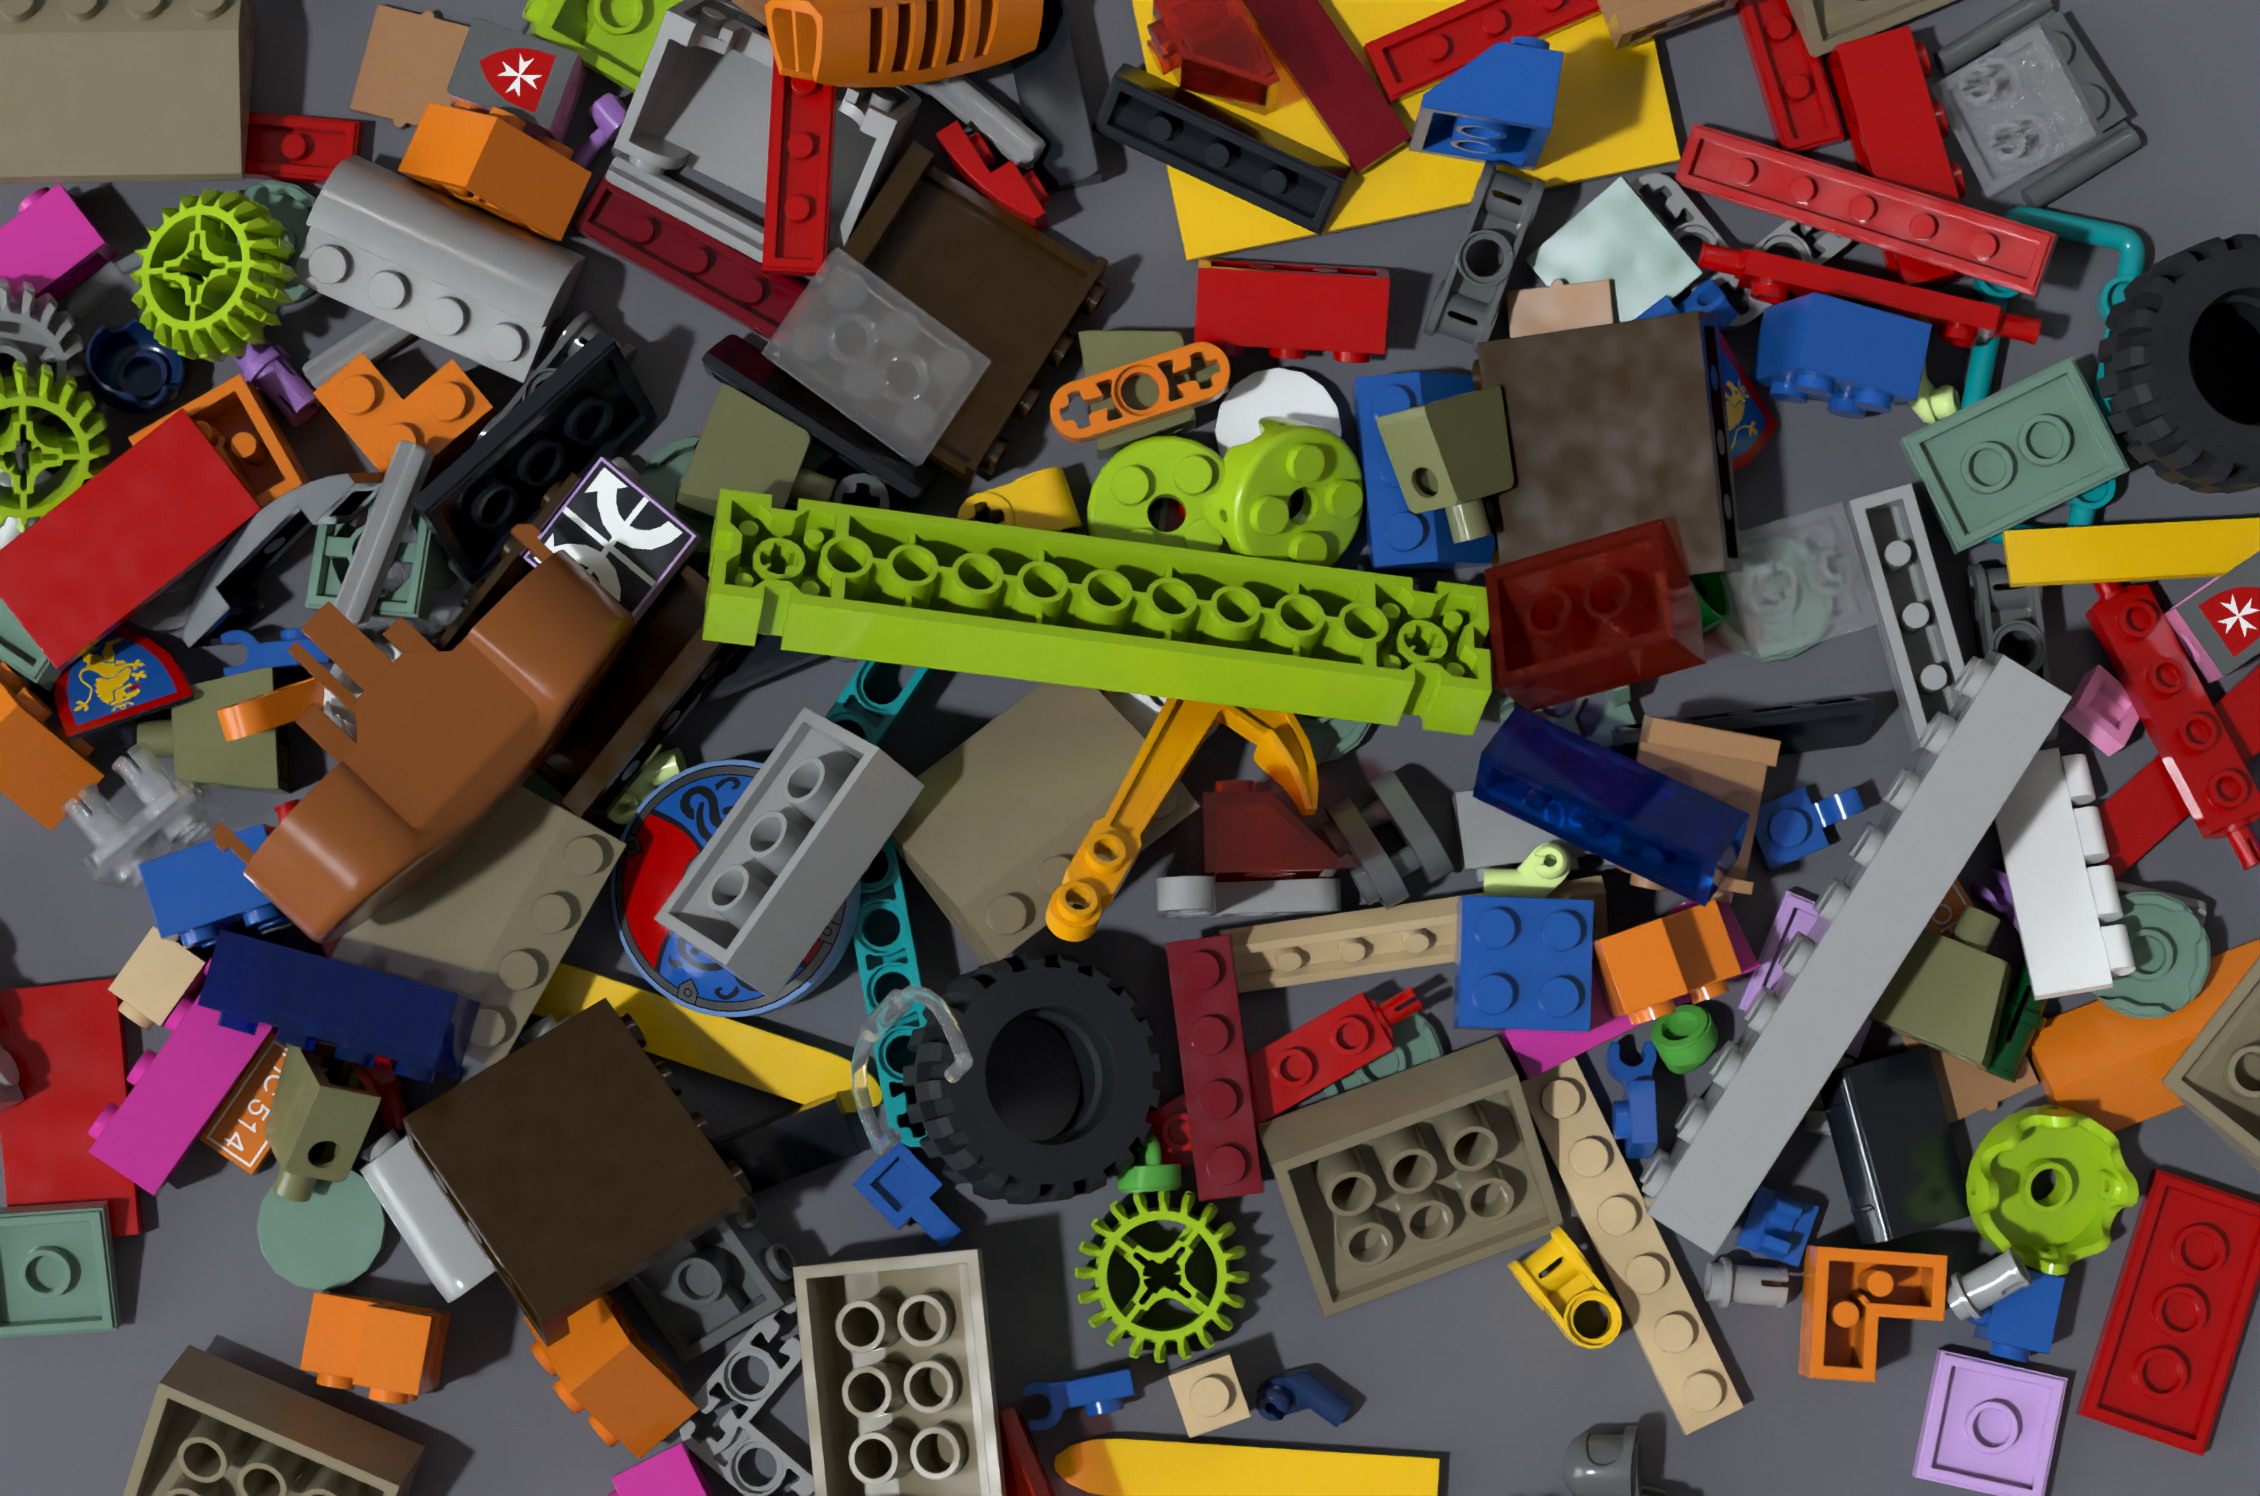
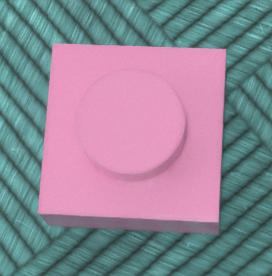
[2061,664,2139,757]

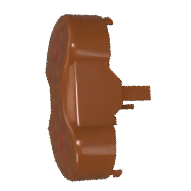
[214,524,635,943]

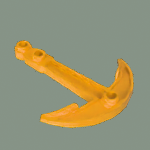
[1045,690,1319,942]

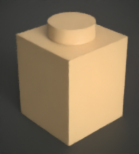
[108,926,210,1030]
[1167,1351,1251,1438]

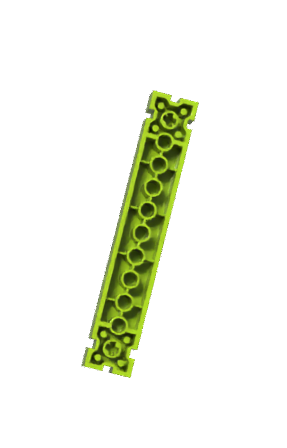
[702,488,1492,736]

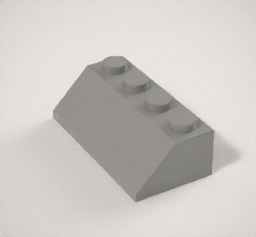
[654,707,925,1001]

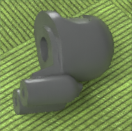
[1563,1426,1679,1496]

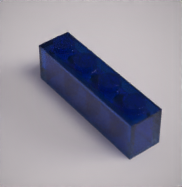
[1472,706,1750,907]
[197,930,481,1085]

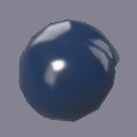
[84,318,187,414]

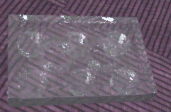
[761,247,992,467]

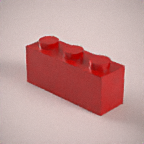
[1194,258,1390,363]

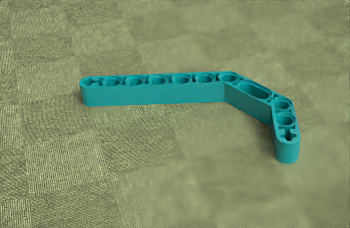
[824,660,935,1147]

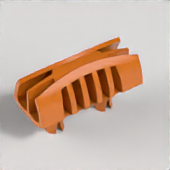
[764,0,1044,88]

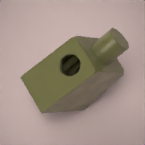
[1078,330,1229,460]
[674,383,837,520]
[1375,385,1514,544]
[137,667,291,794]
[1868,905,2012,1070]
[265,1034,382,1202]

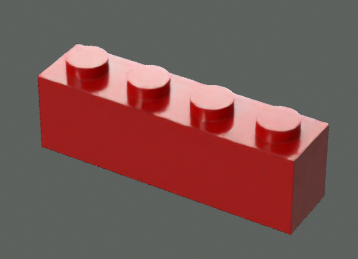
[1826,26,1969,290]

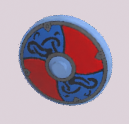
[611,759,861,1017]

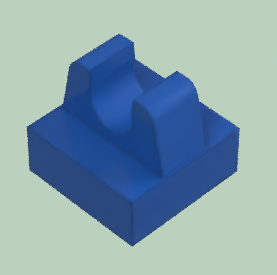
[1734,1185,1819,1267]

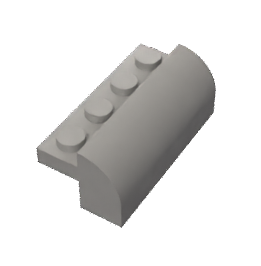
[292,155,586,383]

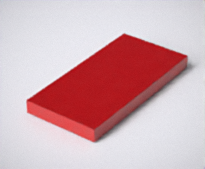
[0,408,263,671]
[0,978,144,1237]
[2075,1169,2260,1456]

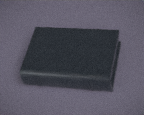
[1820,1046,1971,1245]

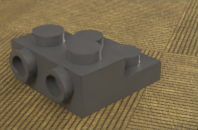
[625,1195,797,1364]

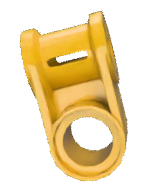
[957,467,1083,534]
[1507,1225,1622,1349]

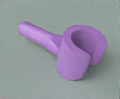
[572,93,628,169]
[1970,866,2019,932]

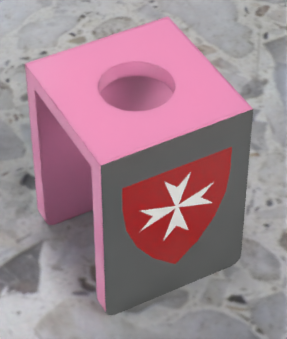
[447,18,589,144]
[2164,550,2260,686]

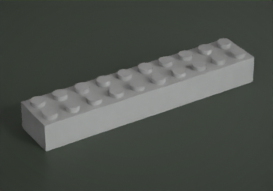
[1639,651,2072,1256]

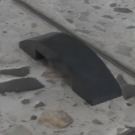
[182,472,385,648]

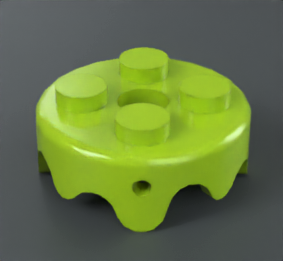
[1202,416,1365,567]
[1087,435,1232,554]
[1966,1105,2139,1276]

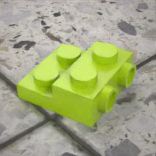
[522,0,683,93]

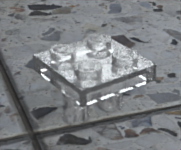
[1931,23,2104,198]
[1726,502,1880,662]
[62,742,223,890]

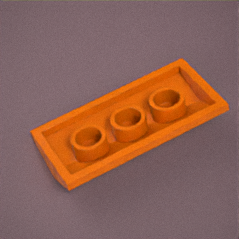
[2027,939,2260,1133]

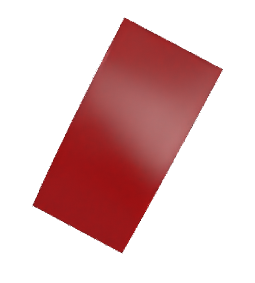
[935,120,1051,231]

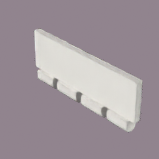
[1994,748,2136,1001]

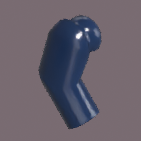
[1256,1369,1354,1428]

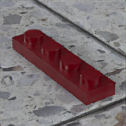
[1165,934,1265,1201]

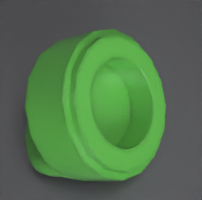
[1651,1005,1719,1075]
[1117,1134,1182,1193]

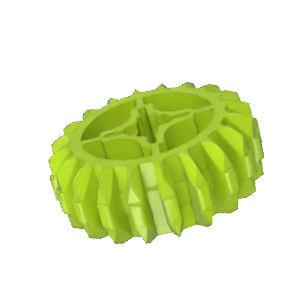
[129,188,298,362]
[0,359,111,533]
[1075,1191,1249,1363]

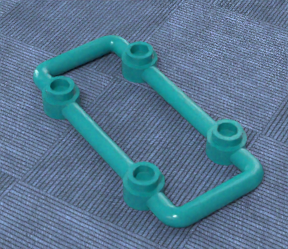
[1960,206,2145,545]

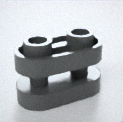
[1320,769,1454,910]

